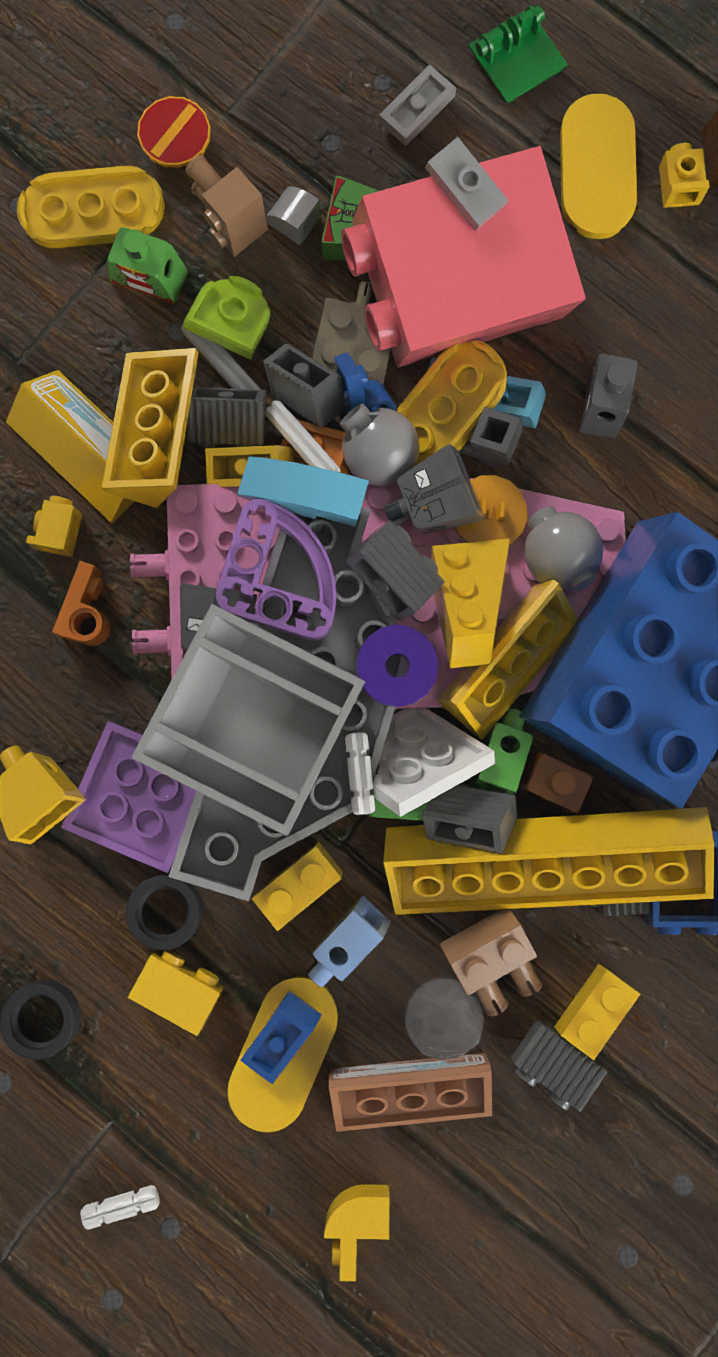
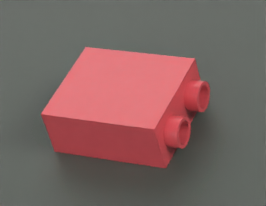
[341,146,586,368]

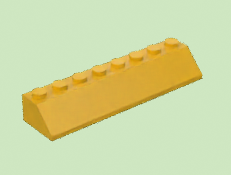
[383,807,714,915]

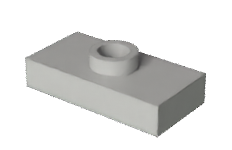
[379,64,456,146]
[425,137,509,231]

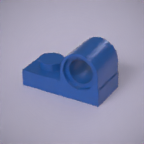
[334,352,397,414]
[240,990,322,1084]

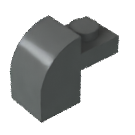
[459,407,523,468]

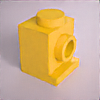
[659,143,709,208]
[26,496,83,557]

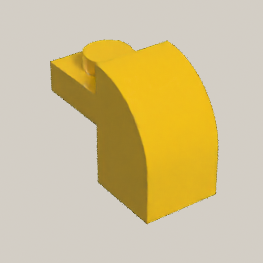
[324,1184,389,1281]

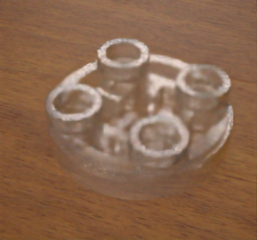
[405,978,484,1059]

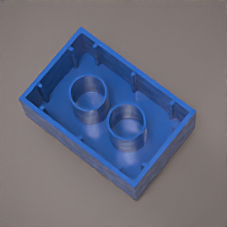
[519,512,718,809]

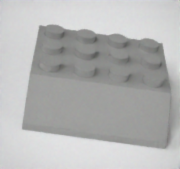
[131,604,365,836]

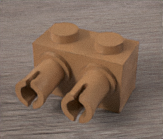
[186,155,268,257]
[440,909,542,1016]

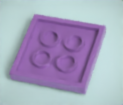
[61,721,196,873]

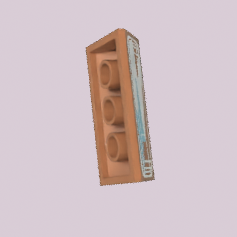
[329,1053,492,1132]

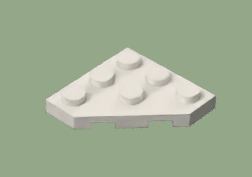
[373,708,495,817]

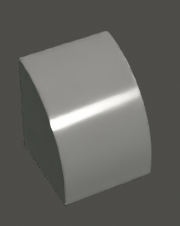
[266,186,321,246]

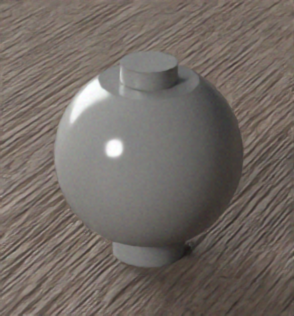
[340,403,419,486]
[524,506,604,591]

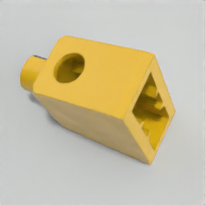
[0,746,86,844]

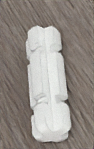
[345,732,375,815]
[81,1185,159,1230]

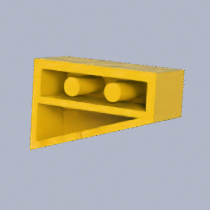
[431,539,510,668]

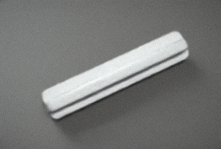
[265,401,341,473]

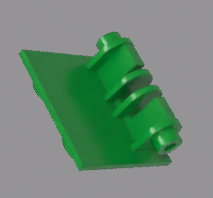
[468,5,568,104]

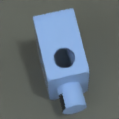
[306,895,391,987]

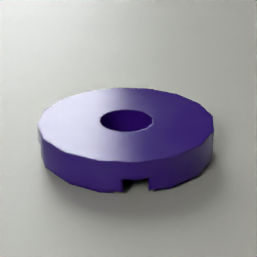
[356,624,439,707]

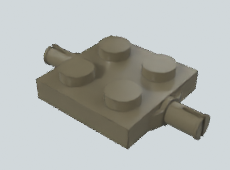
[312,282,391,384]

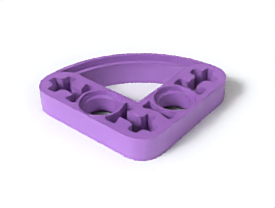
[216,499,336,640]

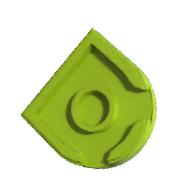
[183,276,270,360]

